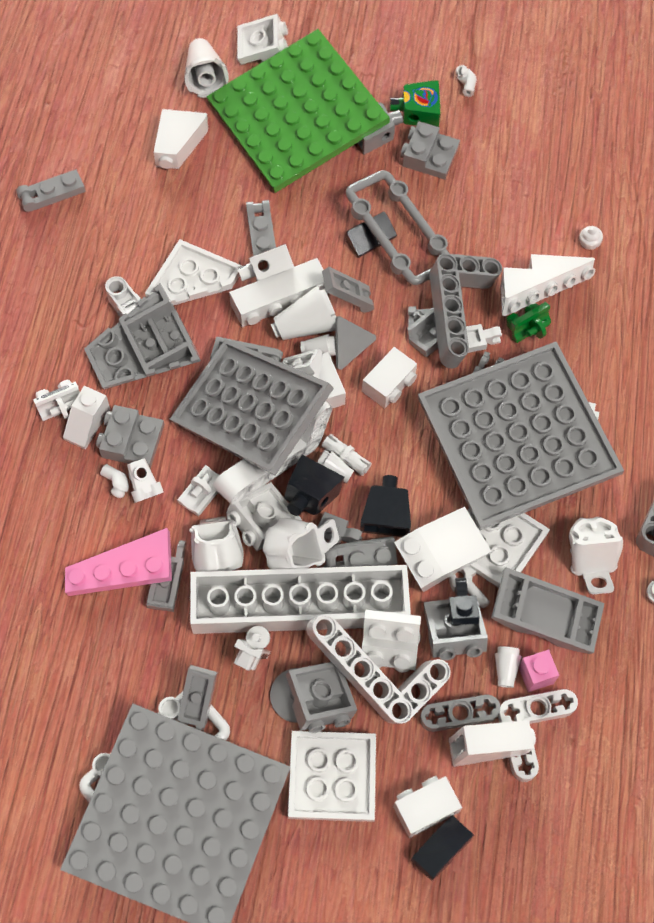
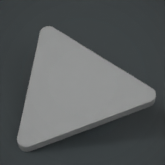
[335,316,376,370]

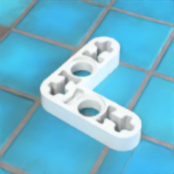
[498,689,578,782]

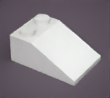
[394,507,492,592]

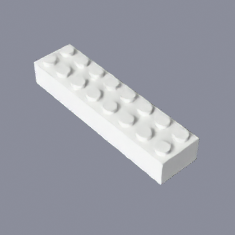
[190,565,411,634]

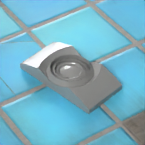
[491,567,604,654]

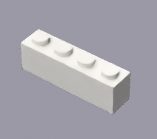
[229,258,328,327]

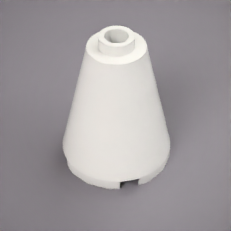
[184,38,229,98]
[271,284,336,340]

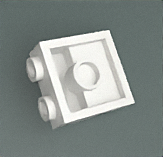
[237,14,288,65]
[226,482,302,551]
[362,610,421,673]

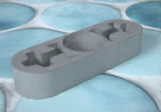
[420,695,500,732]

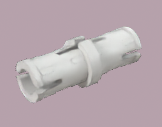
[322,434,372,476]

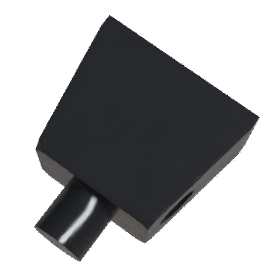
[284,454,345,516]
[360,475,411,537]

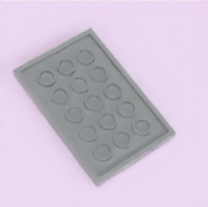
[170,339,334,475]

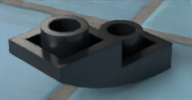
[410,815,474,881]

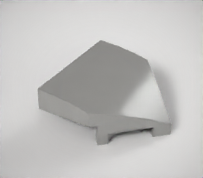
[408,306,438,357]

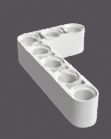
[213,401,333,505]
[307,615,451,724]

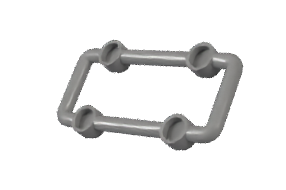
[346,170,450,285]

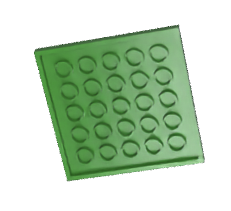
[207,29,390,193]

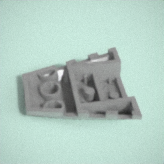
[84,283,201,389]

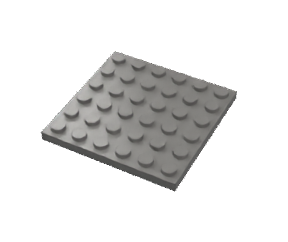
[418,341,624,530]
[60,703,290,923]

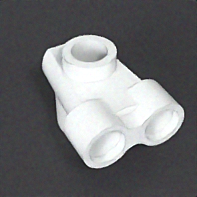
[127,458,164,503]

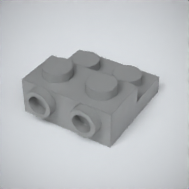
[401,121,460,180]
[96,405,165,468]
[424,596,488,661]
[286,662,358,733]

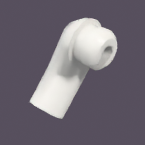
[456,65,477,97]
[100,464,129,498]

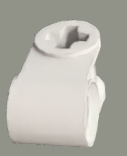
[105,276,141,317]

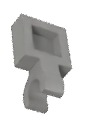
[317,512,362,545]

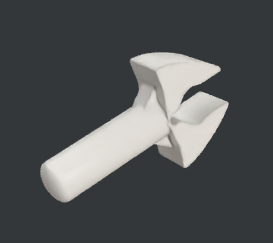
[449,566,490,608]

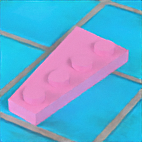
[65,528,172,596]

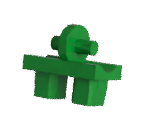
[506,302,551,343]

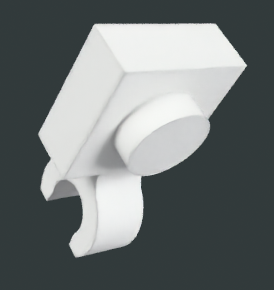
[466,324,502,353]

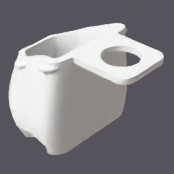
[189,516,244,572]
[569,517,623,594]
[263,518,339,569]

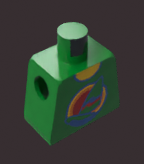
[390,80,441,127]

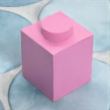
[519,650,559,692]

